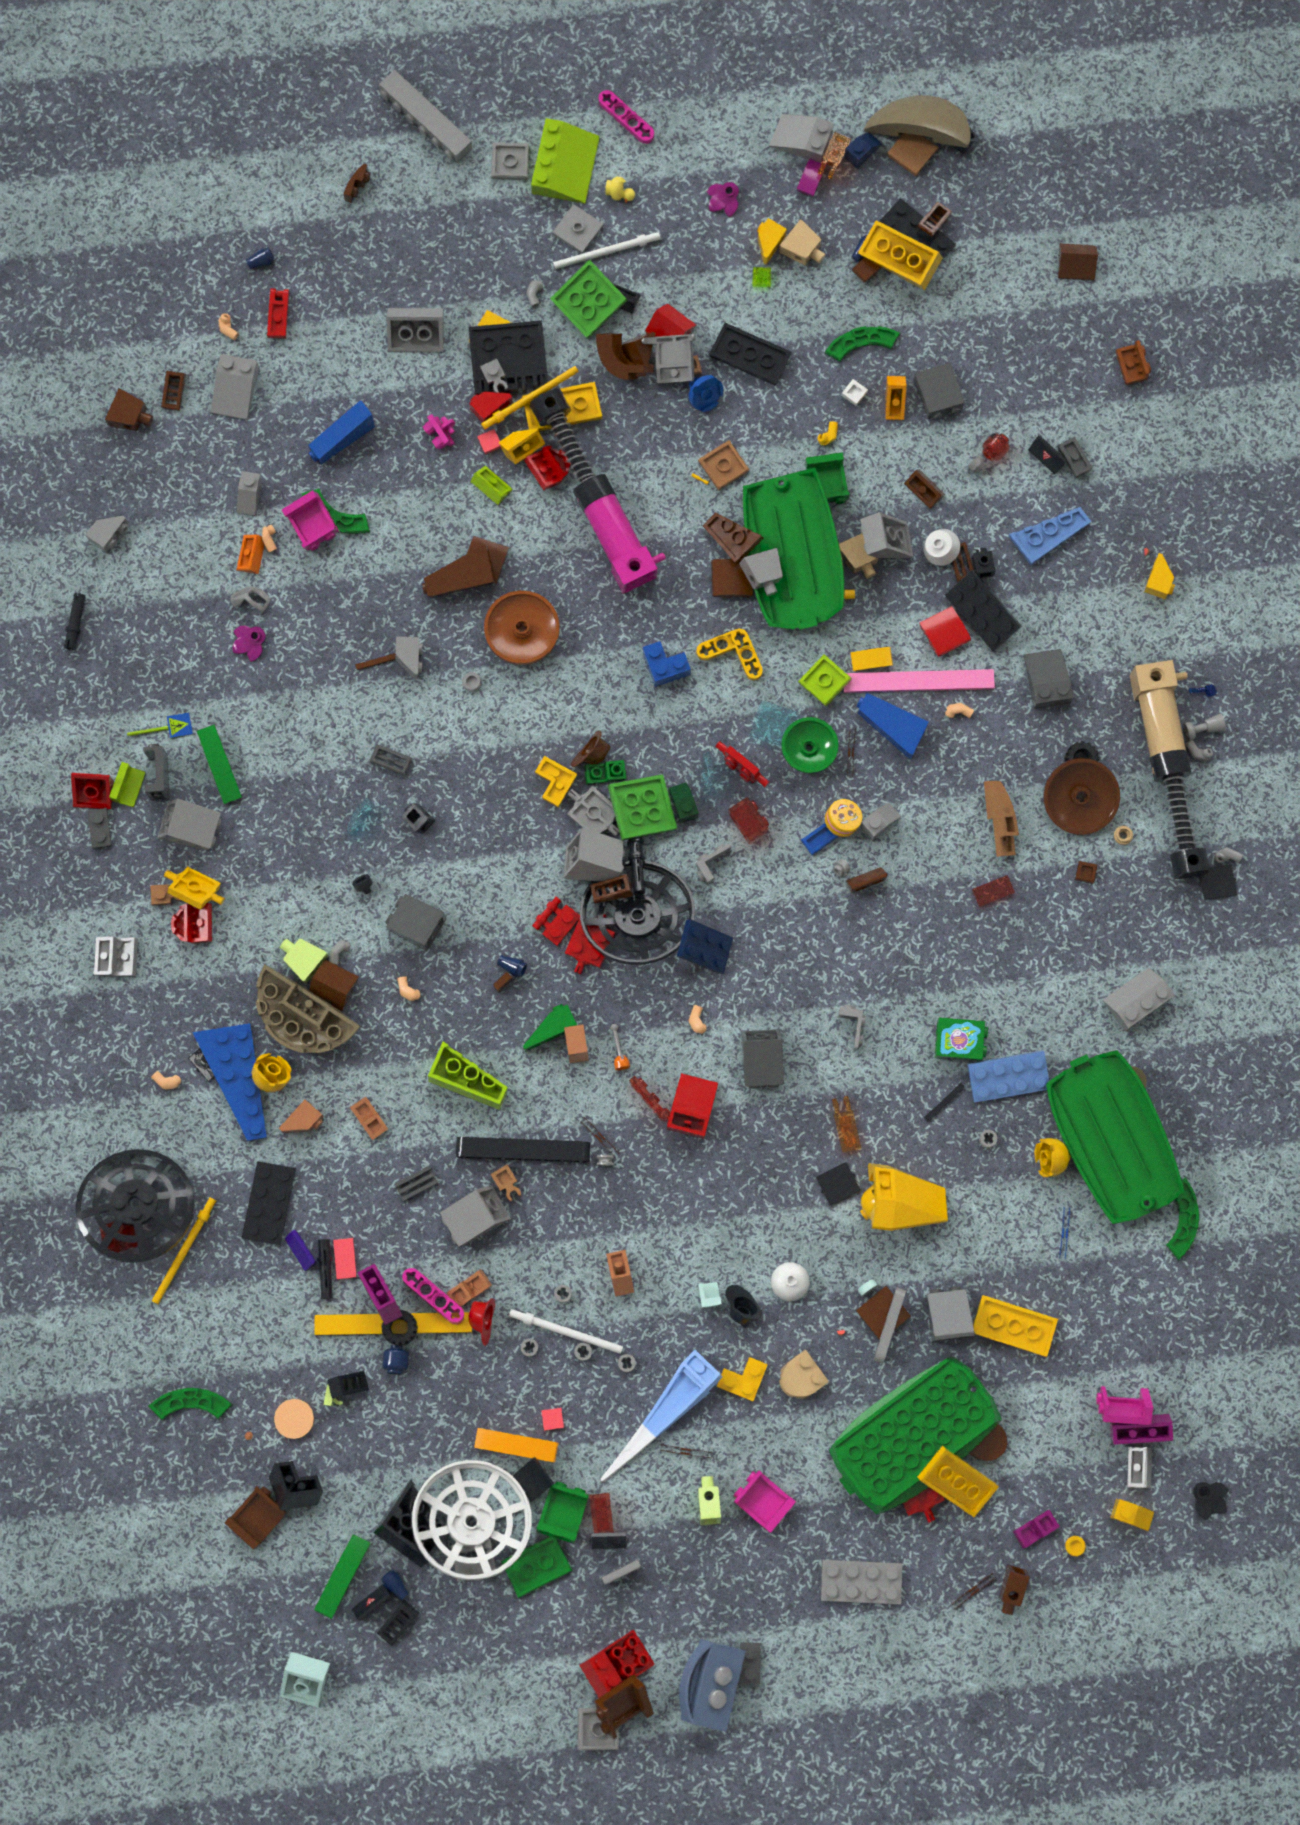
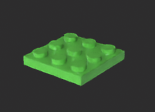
[550,259,627,339]
[608,774,677,840]

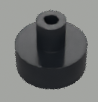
[352,874,373,894]

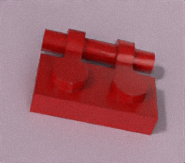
[532,897,580,946]

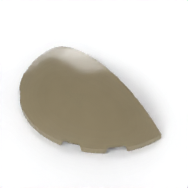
[864,95,971,148]
[256,964,360,1053]

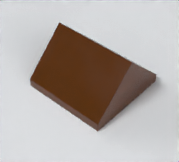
[1058,243,1098,281]
[309,960,359,1011]

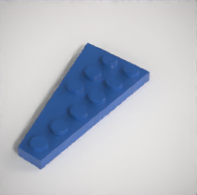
[192,1023,267,1141]

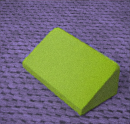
[471,466,513,505]

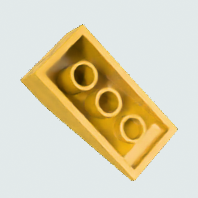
[858,221,943,290]

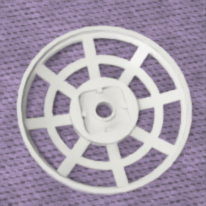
[412,1460,532,1580]

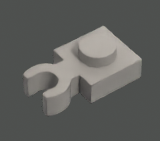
[480,359,508,393]

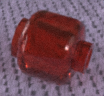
[982,433,1010,461]

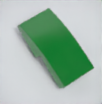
[584,760,626,785]

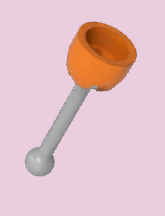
[610,1024,630,1071]

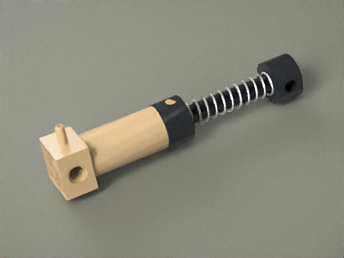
[1129,660,1210,879]

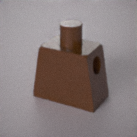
[105,388,153,431]
[999,1564,1030,1615]

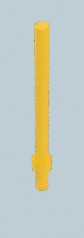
[481,366,579,430]
[152,1197,217,1304]

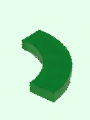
[825,326,900,362]
[301,489,370,534]
[1166,1177,1199,1260]
[148,1388,233,1420]

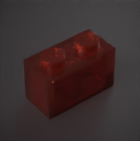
[728,797,769,844]
[589,1493,614,1533]

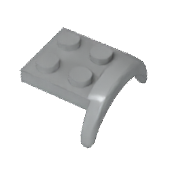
[642,334,696,384]

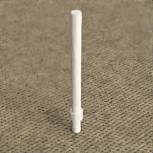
[553,232,661,269]
[509,1309,623,1354]

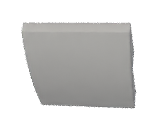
[94,937,138,977]

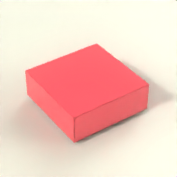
[477,429,501,454]
[542,1408,564,1431]

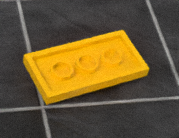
[522,382,602,431]
[973,1295,1058,1357]
[918,1446,999,1517]

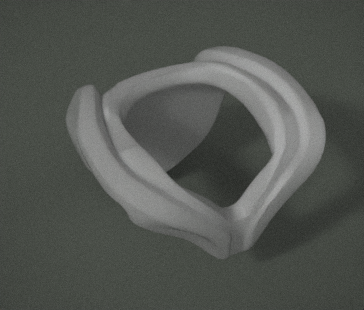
[230,586,270,615]

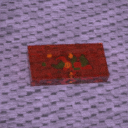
[972,875,1015,907]

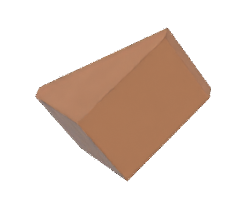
[564,1025,589,1063]

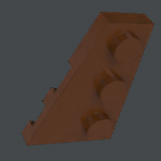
[702,512,764,564]

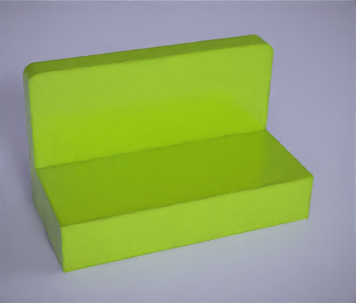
[109,762,146,807]

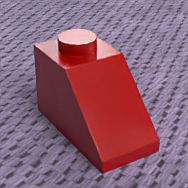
[469,392,513,423]

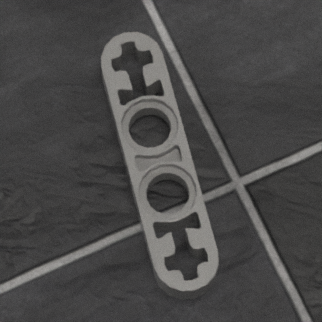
[873,1287,906,1364]

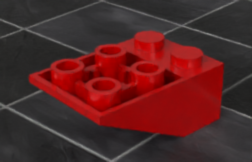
[667,1073,718,1139]
[579,1629,655,1698]

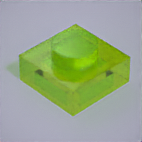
[752,267,771,287]

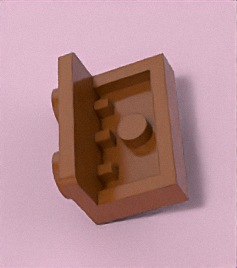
[1115,340,1151,386]

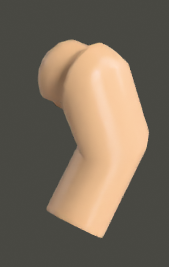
[219,313,239,341]
[262,525,277,552]
[945,703,974,718]
[397,977,420,1001]
[689,1005,707,1034]
[151,1071,181,1090]

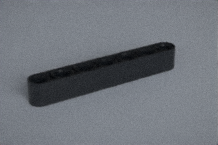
[455,1137,590,1163]

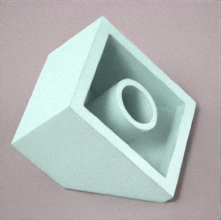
[279,1652,330,1708]

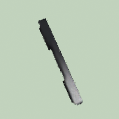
[924,1083,965,1122]

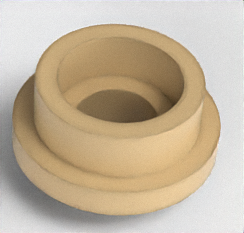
[1114,826,1133,845]

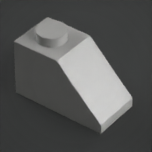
[237,471,263,516]
[860,802,901,841]

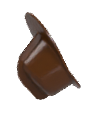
[571,730,611,767]

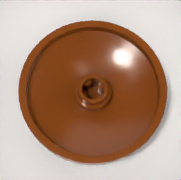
[484,590,560,665]

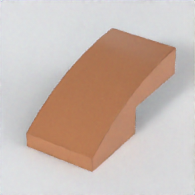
[350,1096,388,1140]
[446,1269,492,1307]

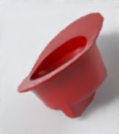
[468,1298,496,1346]

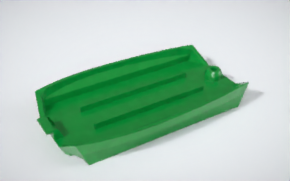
[743,468,845,630]
[1046,1050,1184,1224]
[829,1357,1002,1515]

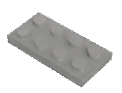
[821,1560,902,1604]

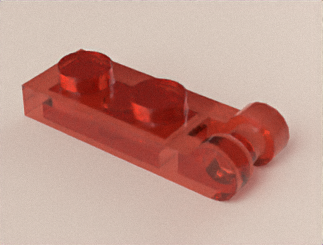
[629,1076,670,1122]

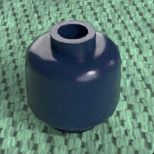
[382,1345,409,1375]

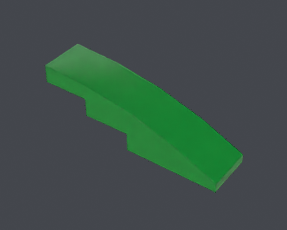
[197,724,242,804]
[314,1534,371,1619]

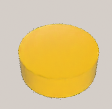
[1065,1536,1086,1556]

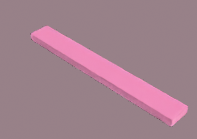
[843,669,995,693]

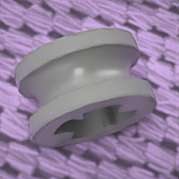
[979,1130,997,1148]
[597,1155,614,1166]
[554,1285,572,1303]
[521,1339,538,1357]
[574,1343,592,1361]
[618,1354,636,1372]

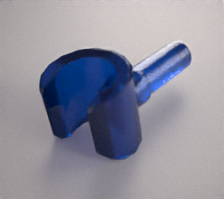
[1189,684,1217,697]

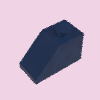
[844,132,882,169]

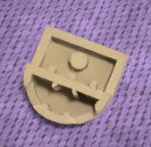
[779,1349,829,1399]

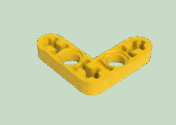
[696,629,763,681]

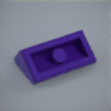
[285,1230,317,1271]

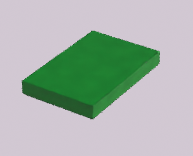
[501,1537,572,1598]

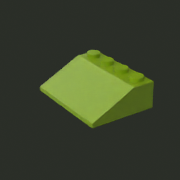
[531,118,600,204]

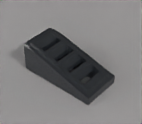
[328,1371,369,1399]
[377,1600,419,1646]

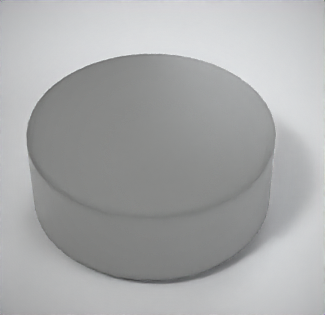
[462,672,481,692]

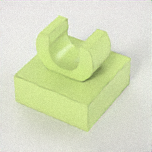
[324,1385,343,1406]

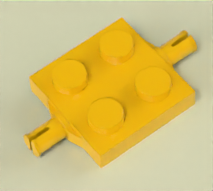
[164,866,225,910]

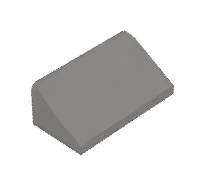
[1127,1447,1152,1489]

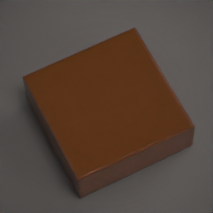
[1075,861,1098,884]
[493,972,513,993]

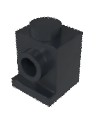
[972,548,996,578]
[401,803,436,834]

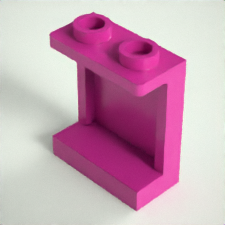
[282,490,339,551]
[1096,1386,1153,1425]
[733,1470,796,1533]

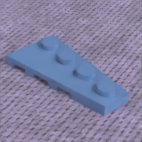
[1008,507,1091,565]

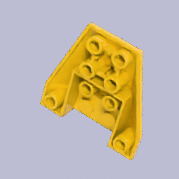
[868,1163,948,1231]

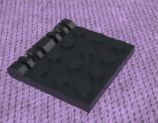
[468,320,548,395]

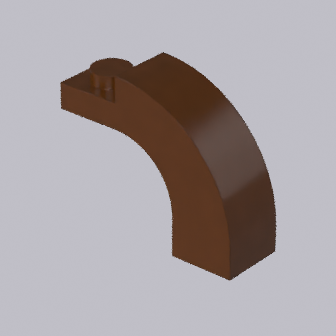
[596,333,654,380]

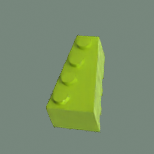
[428,1041,507,1110]

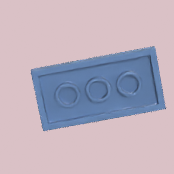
[967,1050,1049,1103]

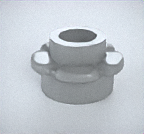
[968,456,985,473]
[833,859,851,877]

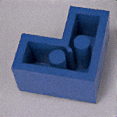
[642,641,691,687]

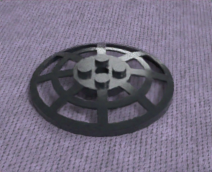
[580,861,695,965]
[76,1149,195,1263]

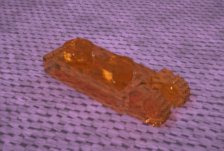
[818,132,851,179]
[832,1096,861,1153]

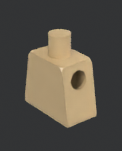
[779,219,826,265]
[839,534,878,579]

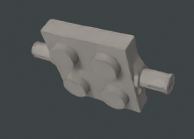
[567,786,620,837]

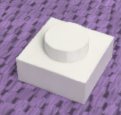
[841,379,868,406]

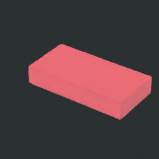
[333,1238,357,1280]

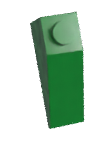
[523,1004,577,1052]

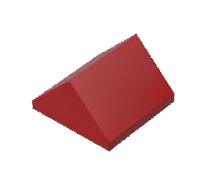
[645,303,696,337]
[71,773,114,809]

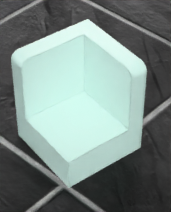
[698,1282,721,1308]

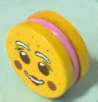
[825,799,863,837]

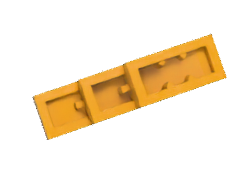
[474,1428,559,1463]

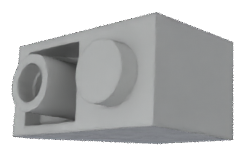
[86,516,129,553]
[395,637,423,679]

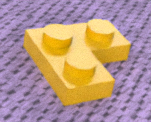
[535,756,577,808]
[716,1357,768,1402]

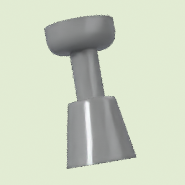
[1183,713,1226,741]

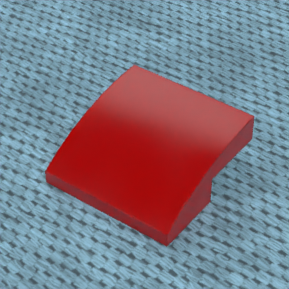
[919,606,971,657]

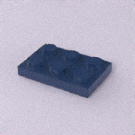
[677,920,733,974]

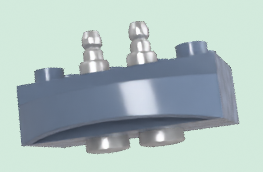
[679,1639,746,1732]

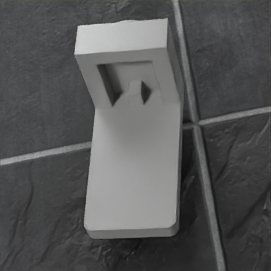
[696,844,731,885]
[838,1005,866,1051]

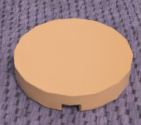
[274,1399,314,1439]

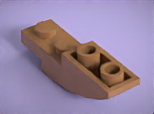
[984,781,1019,857]

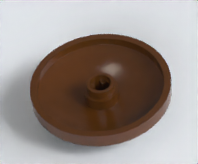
[1043,758,1120,835]

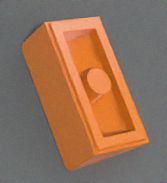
[236,535,265,574]

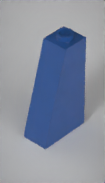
[308,400,375,465]
[856,693,929,759]

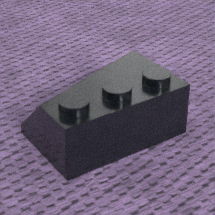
[373,1479,446,1568]

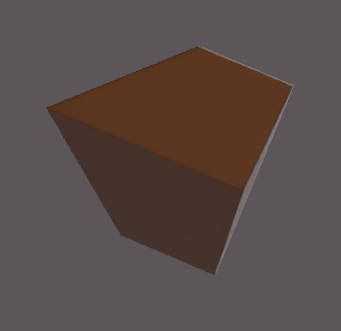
[622,332,656,364]

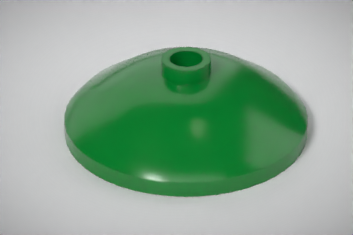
[781,717,839,773]

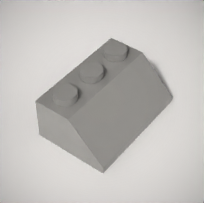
[386,308,444,352]
[1102,968,1175,1031]

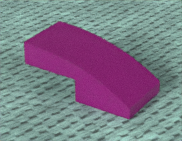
[797,159,827,197]
[1013,1510,1060,1549]

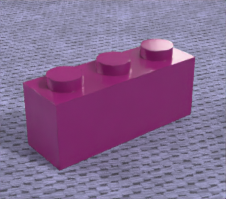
[357,1263,403,1325]
[1110,1414,1173,1445]

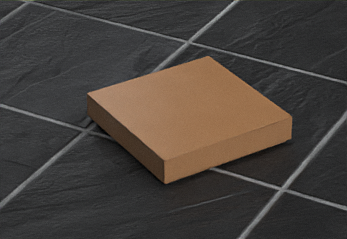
[887,133,938,176]
[698,440,750,491]

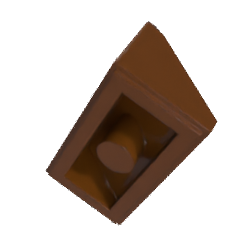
[904,469,946,509]
[846,867,888,893]

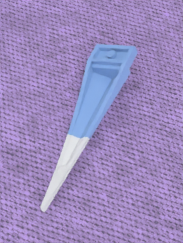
[601,1350,722,1482]

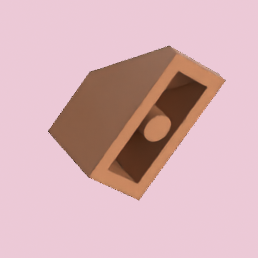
[279,1099,324,1133]
[606,1250,634,1297]

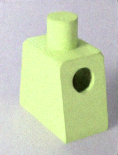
[280,939,328,984]
[698,1476,721,1525]

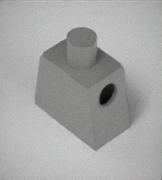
[739,548,782,596]

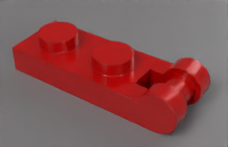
[267,288,290,339]

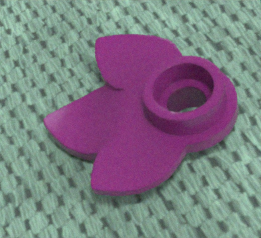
[706,182,739,217]
[233,626,266,662]

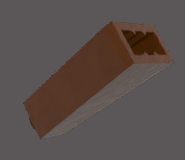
[422,545,496,598]

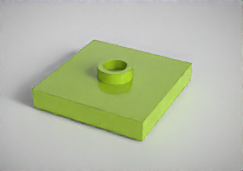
[798,654,852,707]

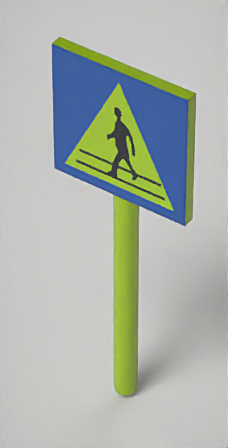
[127,713,193,738]

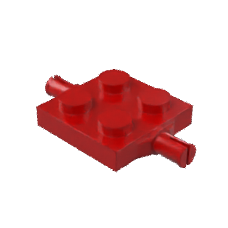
[715,741,770,787]
[565,914,615,975]
[903,1487,945,1523]

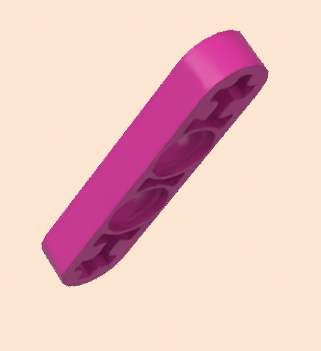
[599,90,654,144]
[402,1268,465,1325]

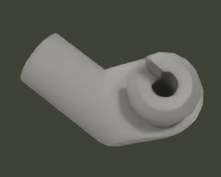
[526,280,543,308]
[1185,740,1213,761]
[1214,847,1243,863]
[329,940,351,966]

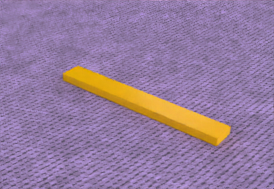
[314,1312,473,1335]

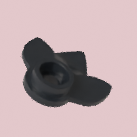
[1193,1482,1229,1520]

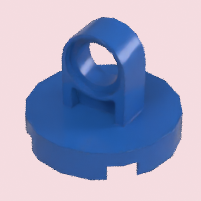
[689,375,724,412]

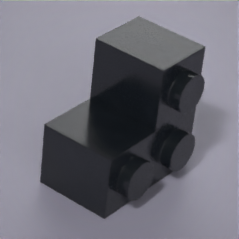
[269,1461,323,1510]

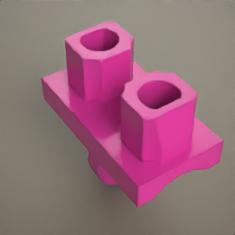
[423,414,456,450]

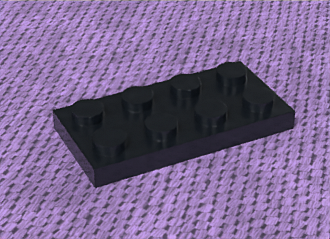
[878,198,956,261]
[709,322,792,386]
[945,570,1022,652]
[241,1161,296,1246]

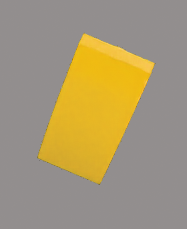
[850,647,893,671]

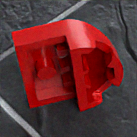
[524,446,571,491]
[171,903,212,944]

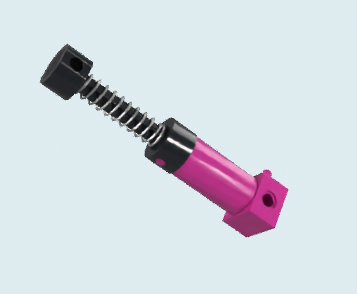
[529,388,666,594]

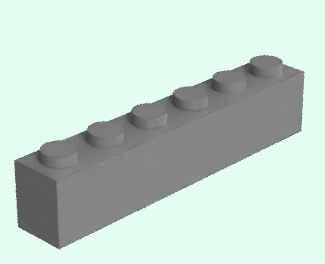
[379,70,473,163]

